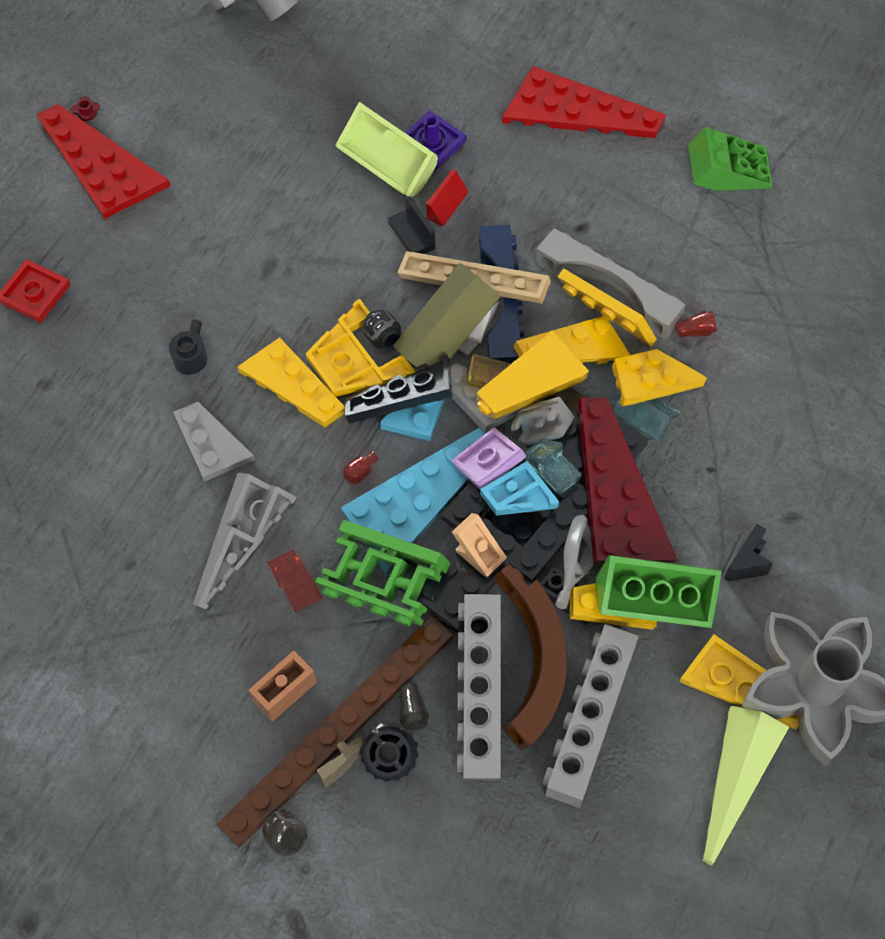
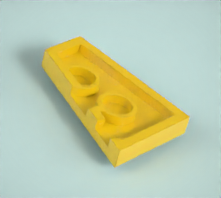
[570,583,657,630]

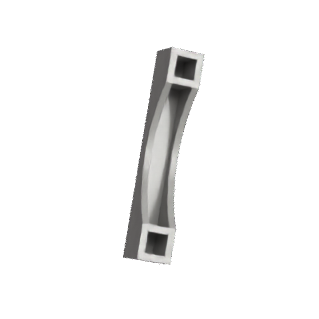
[535,228,685,340]

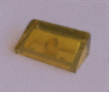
[466,354,511,388]

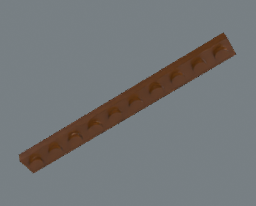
[217,616,453,848]

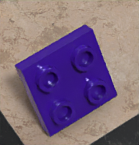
[405,110,467,171]

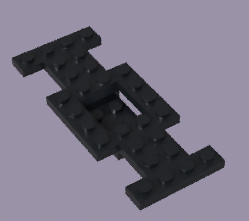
[387,387,649,634]

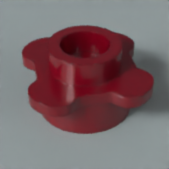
[71,96,100,121]

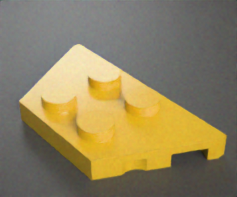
[612,349,707,407]

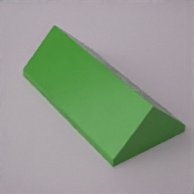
[596,555,722,628]

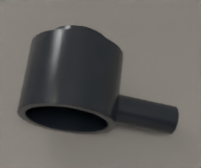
[169,320,208,375]

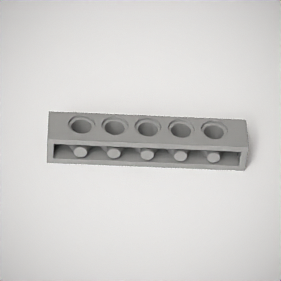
[457,594,501,780]
[542,624,639,808]

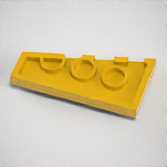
[557,269,657,347]
[514,316,630,364]
[679,634,799,730]

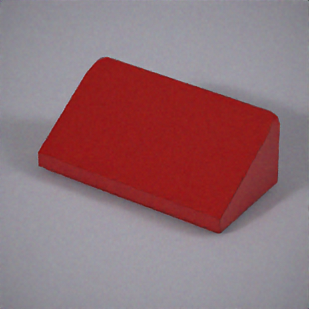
[426,169,468,226]

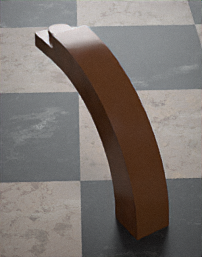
[493,564,567,751]

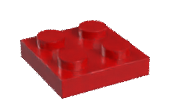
[0,259,71,323]

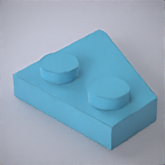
[380,399,445,442]

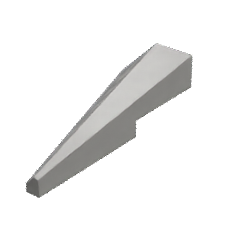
[193,473,297,609]

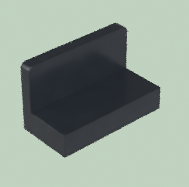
[388,196,435,254]

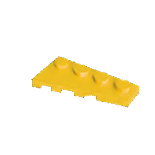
[237,337,345,427]

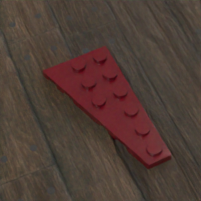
[577,397,678,563]

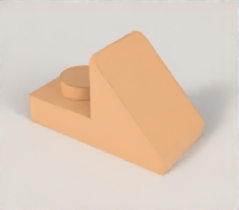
[452,513,507,577]

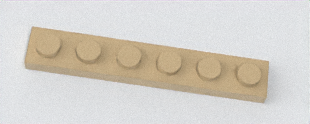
[397,251,551,304]

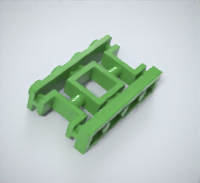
[315,520,450,627]

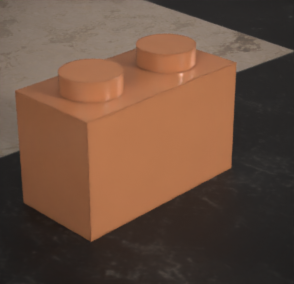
[248,651,317,722]

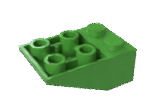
[688,127,773,191]

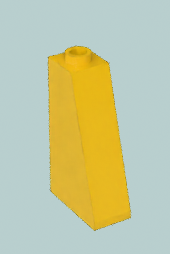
[476,330,589,420]

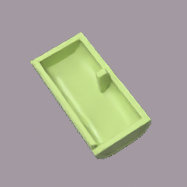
[335,102,438,197]

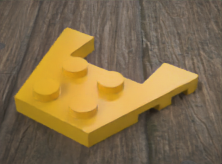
[306,299,415,397]

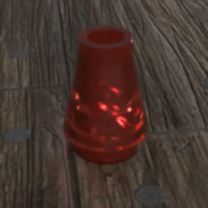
[676,310,717,338]

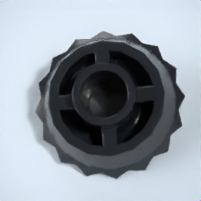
[360,722,419,782]

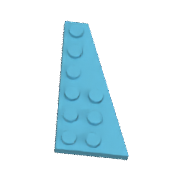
[341,428,486,577]

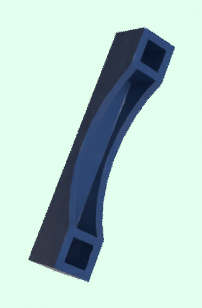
[479,225,524,372]

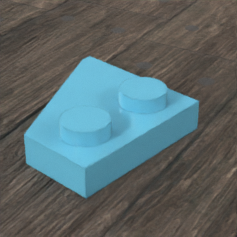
[480,461,559,516]

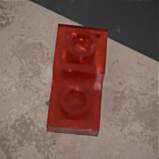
[267,550,323,612]

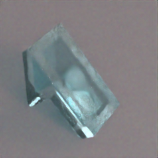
[524,438,581,495]

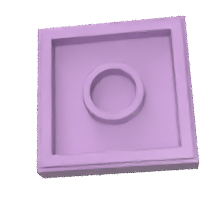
[451,427,526,489]

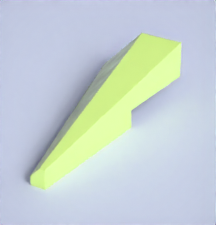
[703,706,789,866]

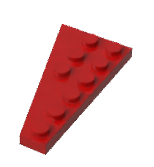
[502,66,666,138]
[36,104,171,219]

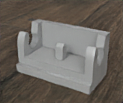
[511,397,575,447]

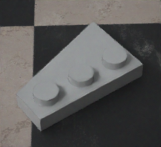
[451,363,518,433]
[173,402,255,482]

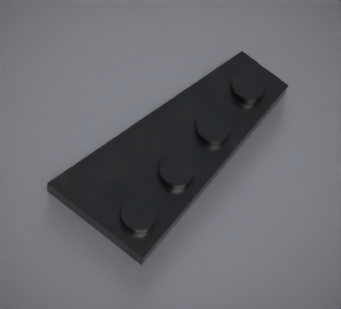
[345,354,453,424]

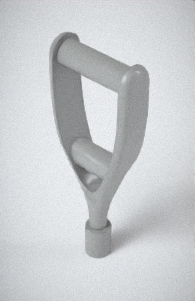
[556,515,594,609]

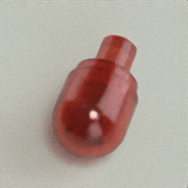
[343,452,379,484]

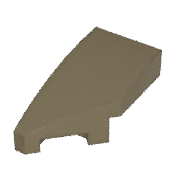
[317,737,363,788]

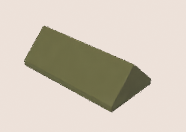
[393,263,501,367]

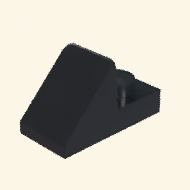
[724,524,773,581]

